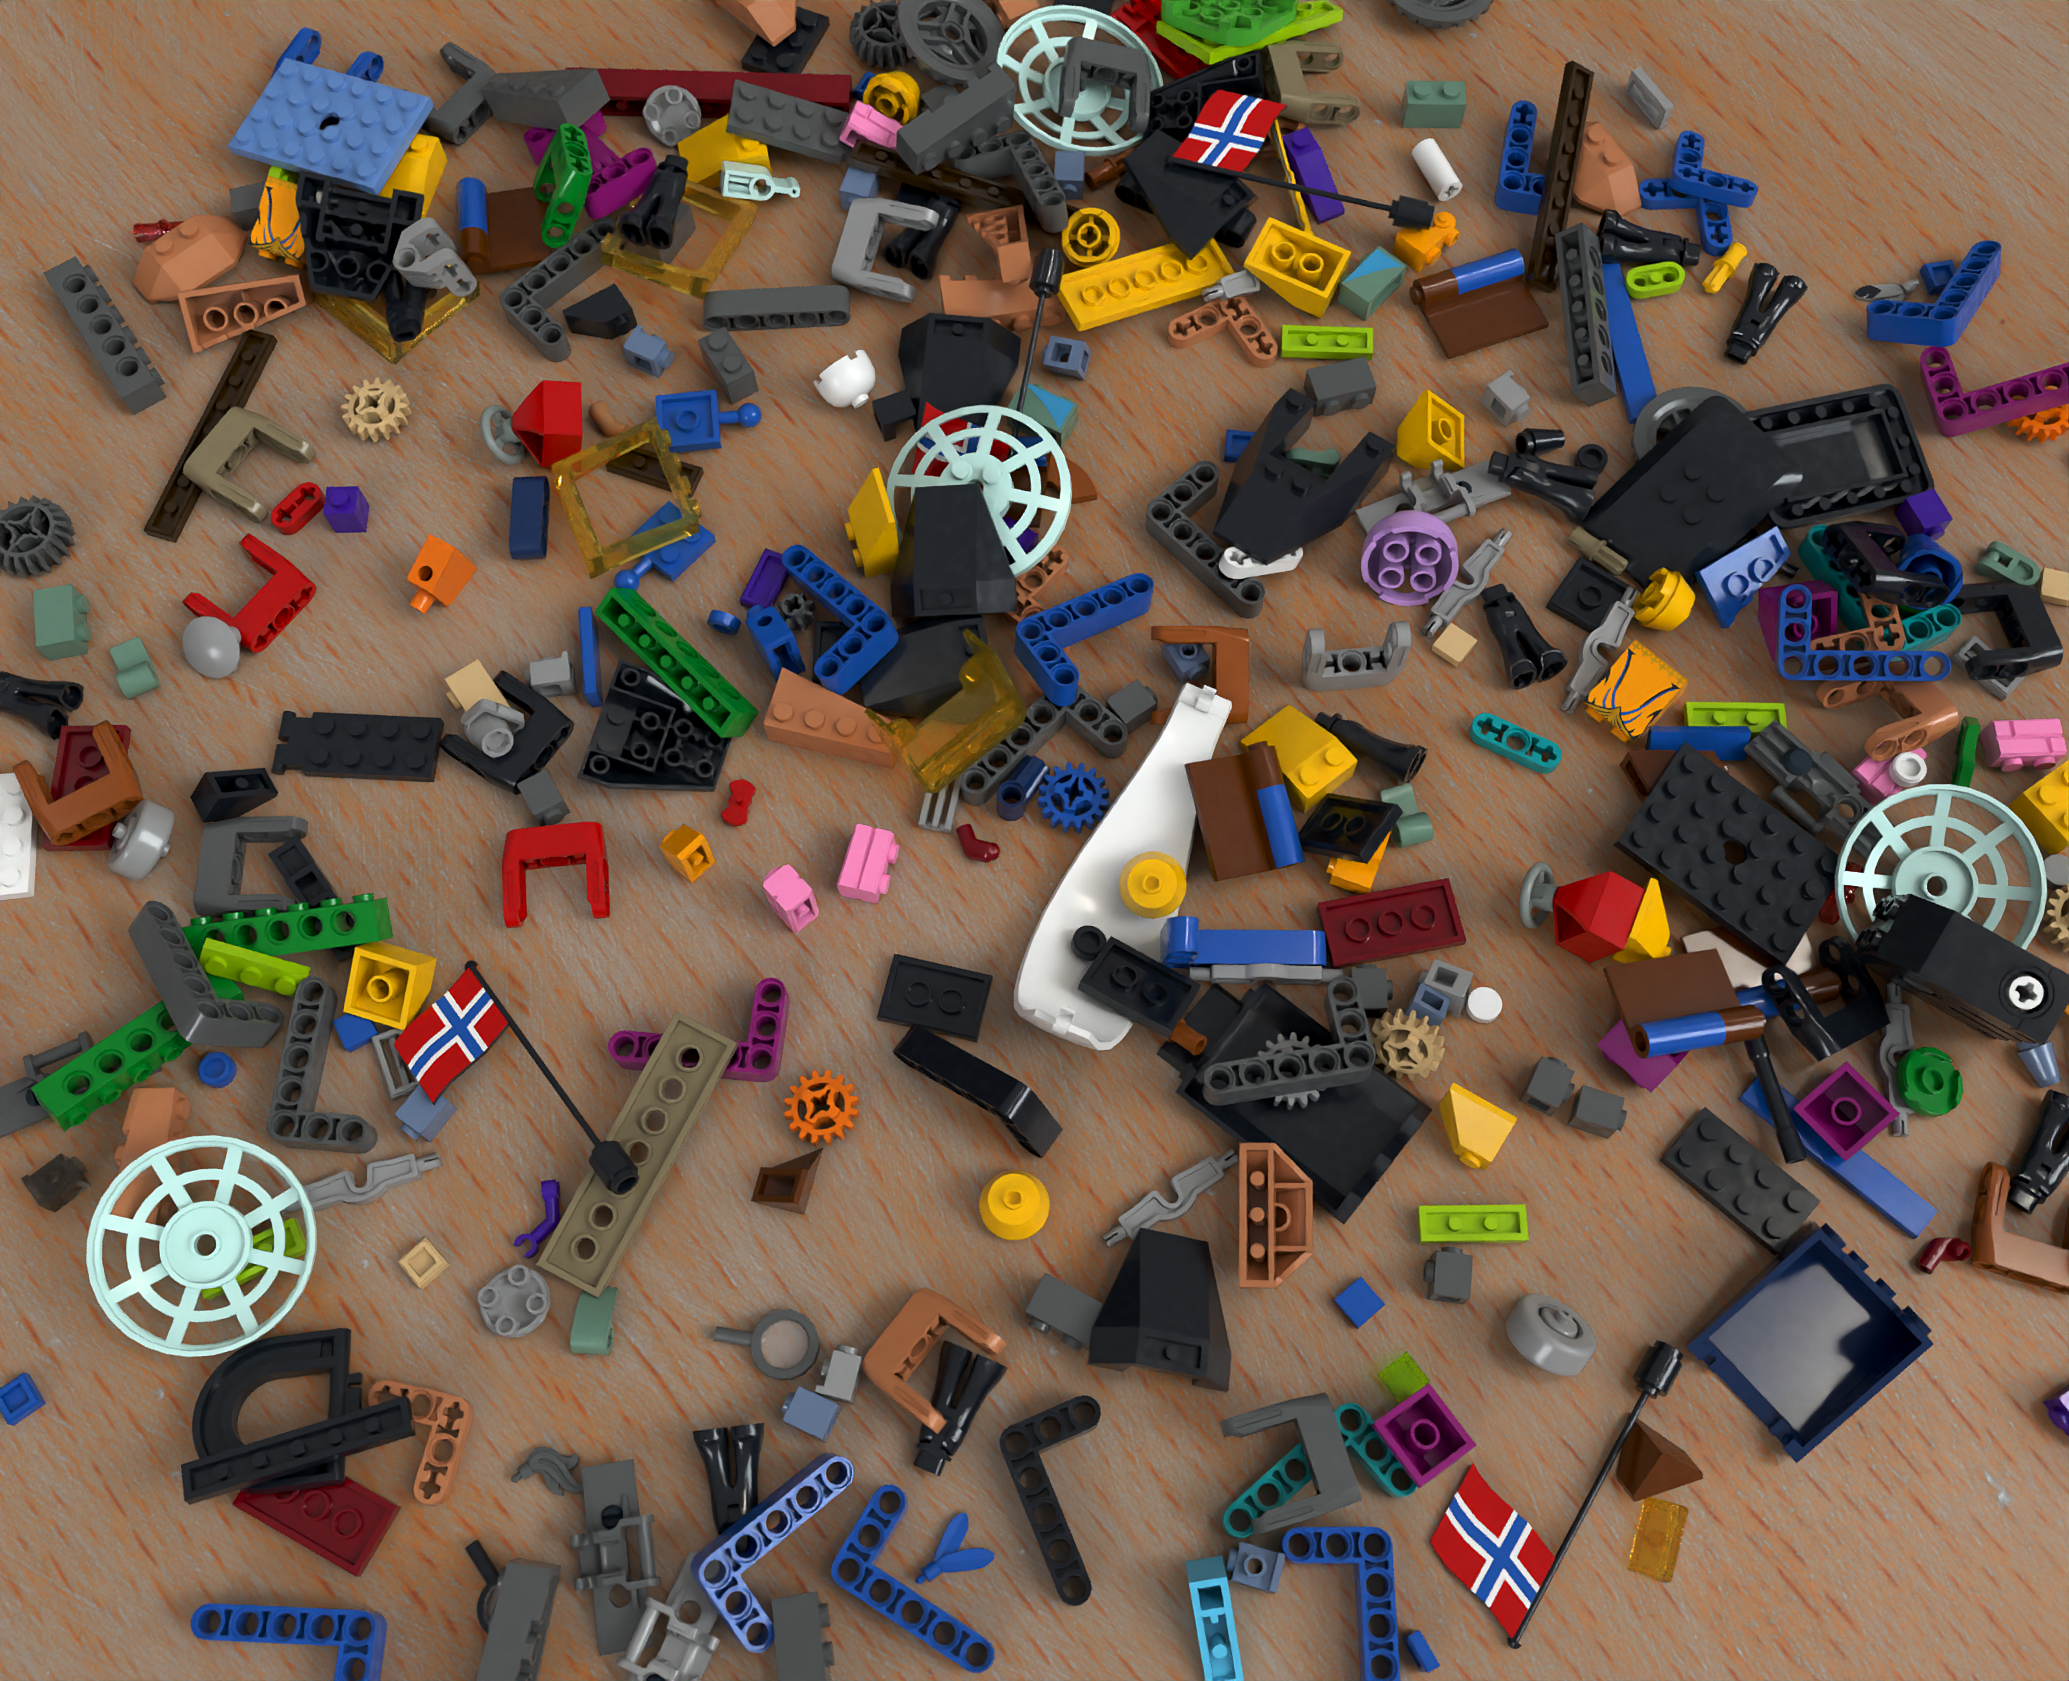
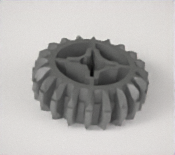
[849,0,923,70]
[0,495,76,579]

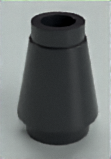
[1515,428,1565,456]

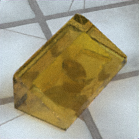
[1627,1497,1689,1583]

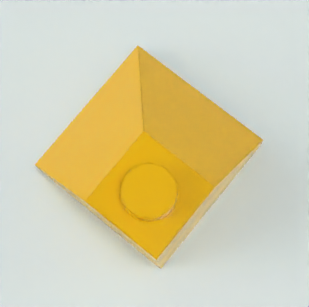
[1396,389,1464,471]
[1612,878,1671,964]
[1438,1082,1518,1170]

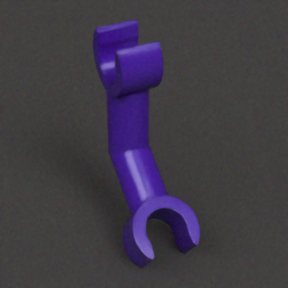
[513,1179,560,1259]

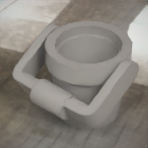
[461,699,525,757]

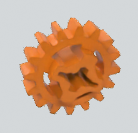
[2007,386,2069,443]
[784,1070,860,1147]

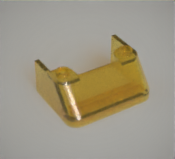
[864,629,1027,793]

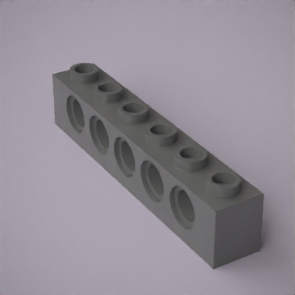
[1555,222,1617,406]
[43,256,166,415]

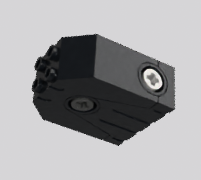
[1853,894,2069,1045]

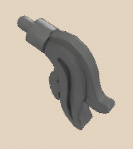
[511,1447,584,1496]

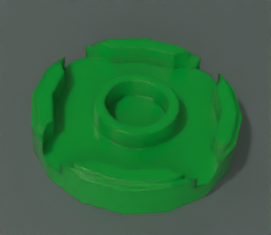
[1895,1046,1963,1117]

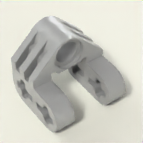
[393,217,477,297]

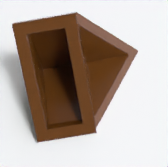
[751,1148,823,1215]
[1616,1413,1703,1502]

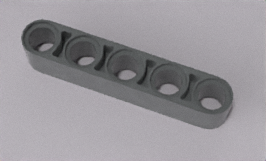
[703,285,850,332]

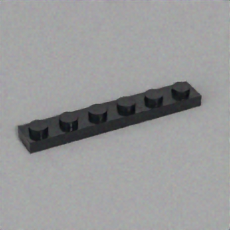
[181,1396,416,1505]

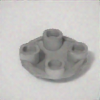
[643,85,702,146]
[182,616,241,679]
[478,1265,550,1338]

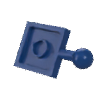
[655,389,762,454]
[614,501,716,591]

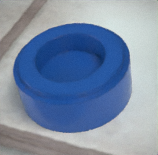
[707,610,741,635]
[198,1052,237,1088]

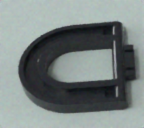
[192,1328,363,1494]

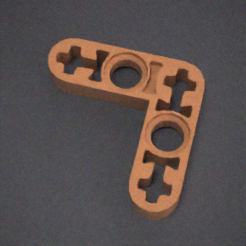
[1167,296,1278,368]
[1000,545,1072,654]
[1810,592,1905,671]
[367,1380,474,1506]

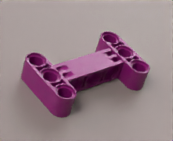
[523,109,658,219]

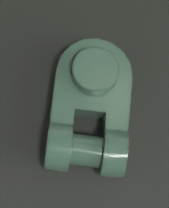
[1284,447,1340,480]
[1975,541,2040,586]

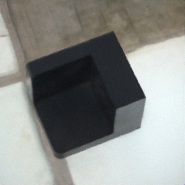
[872,389,917,442]

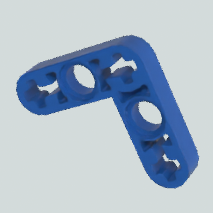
[1669,131,1758,208]
[1638,178,1733,257]

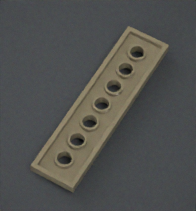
[537,1011,739,1298]

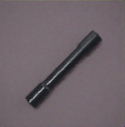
[1743,1034,1807,1164]

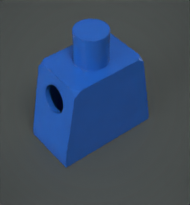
[745,605,806,683]

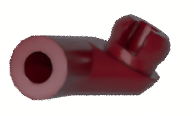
[956,824,1000,863]
[1915,1237,1971,1274]

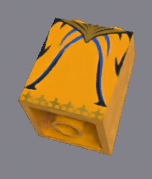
[248,176,307,270]
[1583,639,1688,744]

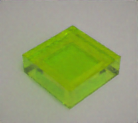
[1377,1352,1430,1403]

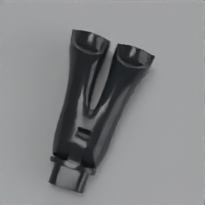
[617,155,689,250]
[882,193,963,280]
[1596,209,1700,268]
[1724,263,1808,365]
[380,270,437,342]
[1487,451,1599,524]
[1481,584,1568,690]
[0,671,84,740]
[1314,712,1428,784]
[2007,1089,2069,1214]
[913,1340,1008,1476]
[693,1423,764,1554]

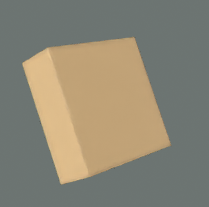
[2037,567,2069,607]
[1431,623,1477,667]
[397,1237,450,1290]

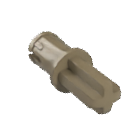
[1567,526,1628,575]

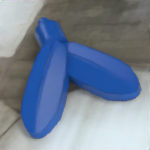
[915,1513,994,1584]

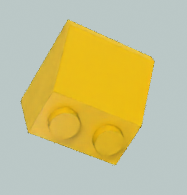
[343,941,437,1030]

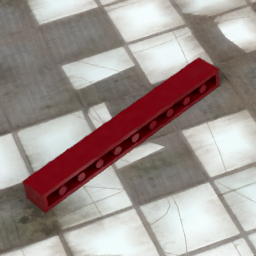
[565,67,854,119]

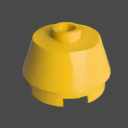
[863,71,921,126]
[1061,208,1120,268]
[1631,567,1695,632]
[1119,851,1186,919]
[979,1170,1050,1240]

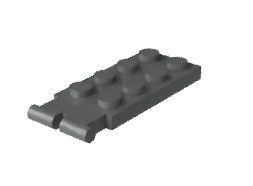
[726,79,853,165]

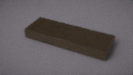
[605,441,704,498]

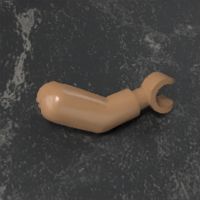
[588,401,650,446]

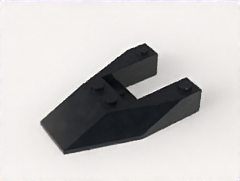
[1213,387,1396,566]

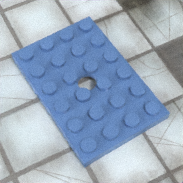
[228,58,434,196]

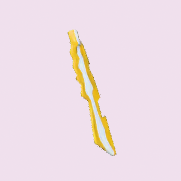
[1270,119,1314,236]

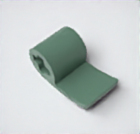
[109,637,161,699]
[1380,783,1433,848]
[570,1287,619,1355]

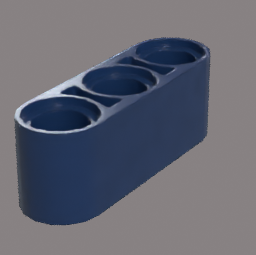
[509,476,550,560]

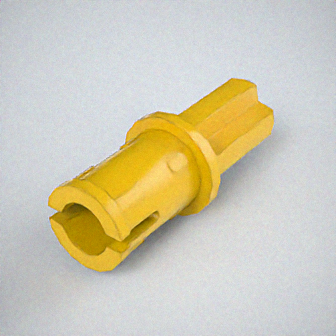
[1702,242,1747,294]

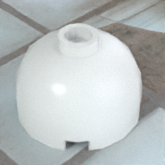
[813,350,876,409]

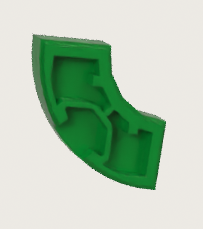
[1952,716,1981,788]

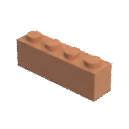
[964,205,1032,285]
[177,273,314,354]
[939,275,1066,331]
[105,1088,190,1227]

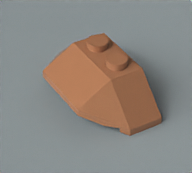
[714,0,797,47]
[1546,122,1642,217]
[132,214,249,304]
[1239,1143,1313,1289]

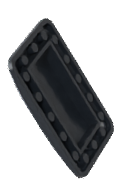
[1743,384,1934,530]
[1582,395,1803,589]

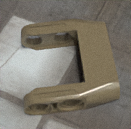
[1261,40,1360,125]
[183,406,316,524]

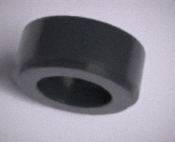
[1574,444,1608,474]
[1071,925,1106,961]

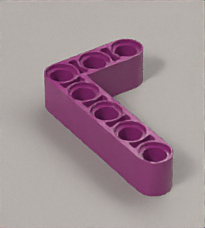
[1920,346,2069,437]
[608,977,790,1082]

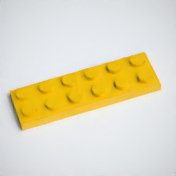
[1057,238,1235,332]

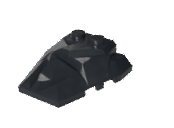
[295,171,425,303]

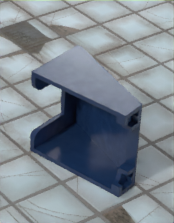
[1687,1221,1934,1463]

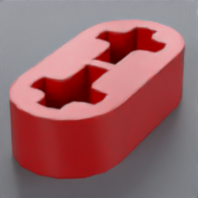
[270,482,325,535]

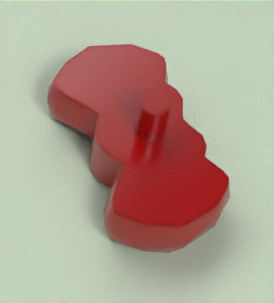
[721,779,756,827]

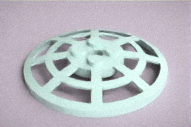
[996,5,1163,157]
[886,405,1072,578]
[1835,784,2047,950]
[86,1135,317,1357]

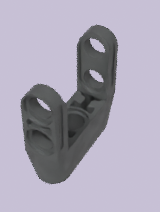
[1058,37,1151,134]
[405,42,497,145]
[194,816,308,919]
[1220,1392,1361,1536]

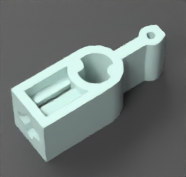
[719,160,800,201]

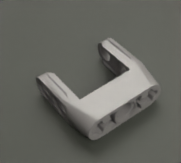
[832,198,939,303]
[1302,621,1411,692]

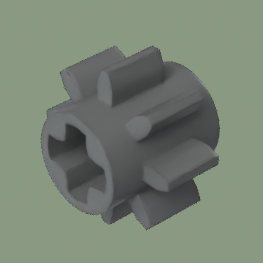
[777,592,817,631]

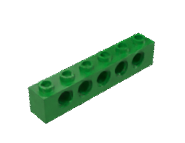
[594,587,759,738]
[181,893,393,961]
[31,972,245,1132]

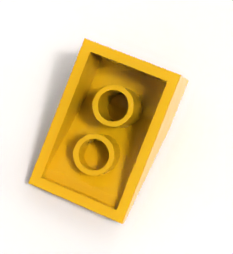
[677,114,773,193]
[367,134,448,219]
[1244,217,1351,319]
[844,467,899,578]
[1240,704,1358,814]

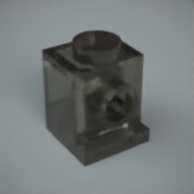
[21,1153,91,1212]

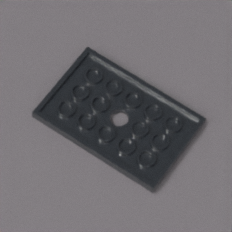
[1613,742,1849,965]

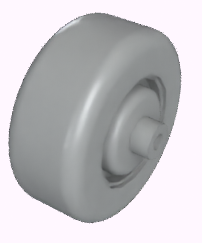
[108,799,175,881]
[1505,1294,1597,1376]

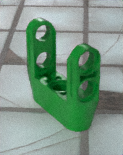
[533,123,593,248]

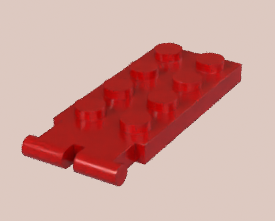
[1109,0,1211,80]

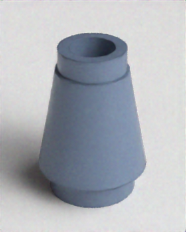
[2016,1041,2061,1088]

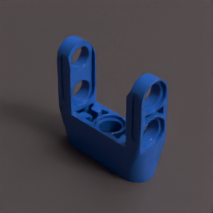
[268,27,384,125]

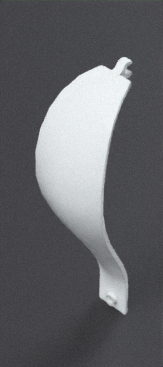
[1014,683,1232,1050]

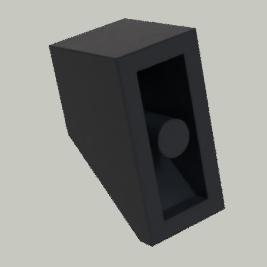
[562,283,637,340]
[190,768,278,823]

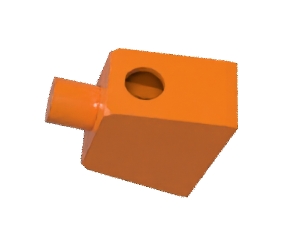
[407,534,477,615]

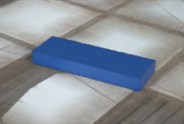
[578,606,603,707]
[1645,726,1751,760]

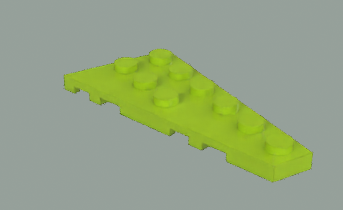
[1156,0,1343,65]

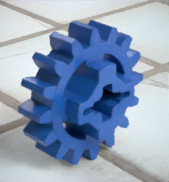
[1038,762,1109,834]

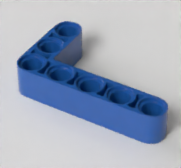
[1866,240,2001,347]
[782,545,899,695]
[1014,573,1154,706]
[1775,584,1951,682]
[1160,916,1326,968]
[691,1452,854,1653]
[831,1484,995,1673]
[1279,1527,1400,1681]
[191,1603,387,1681]

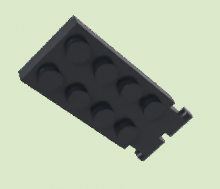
[271,711,444,782]

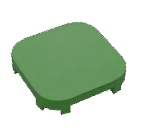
[1161,0,1298,46]

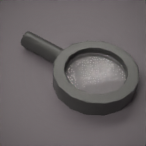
[714,1310,820,1380]

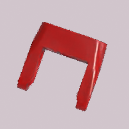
[182,533,316,653]
[502,822,610,929]

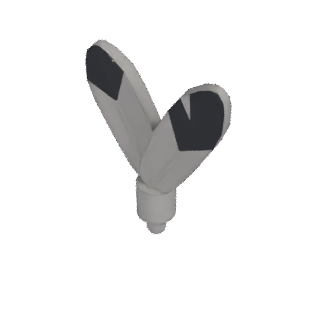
[1854,279,1920,301]

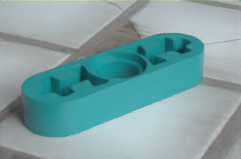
[1469,713,1562,774]

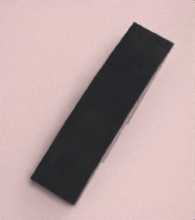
[268,836,365,962]

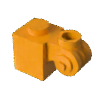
[1392,211,1460,273]

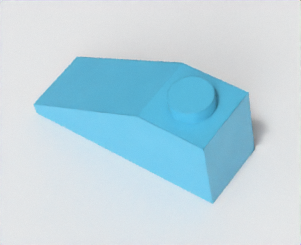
[1185,1556,1244,1681]

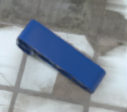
[1494,100,1545,215]

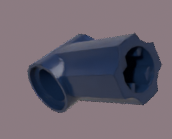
[996,755,1050,821]

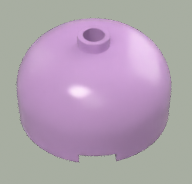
[1361,510,1459,606]

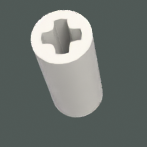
[1412,138,1462,201]

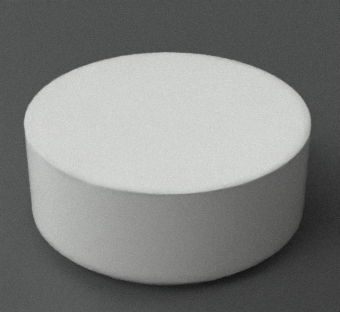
[1889,752,1927,787]
[1466,987,1502,1023]

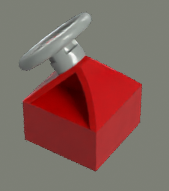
[480,380,583,469]
[1519,862,1646,963]

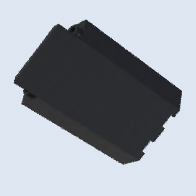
[1157,983,1432,1224]

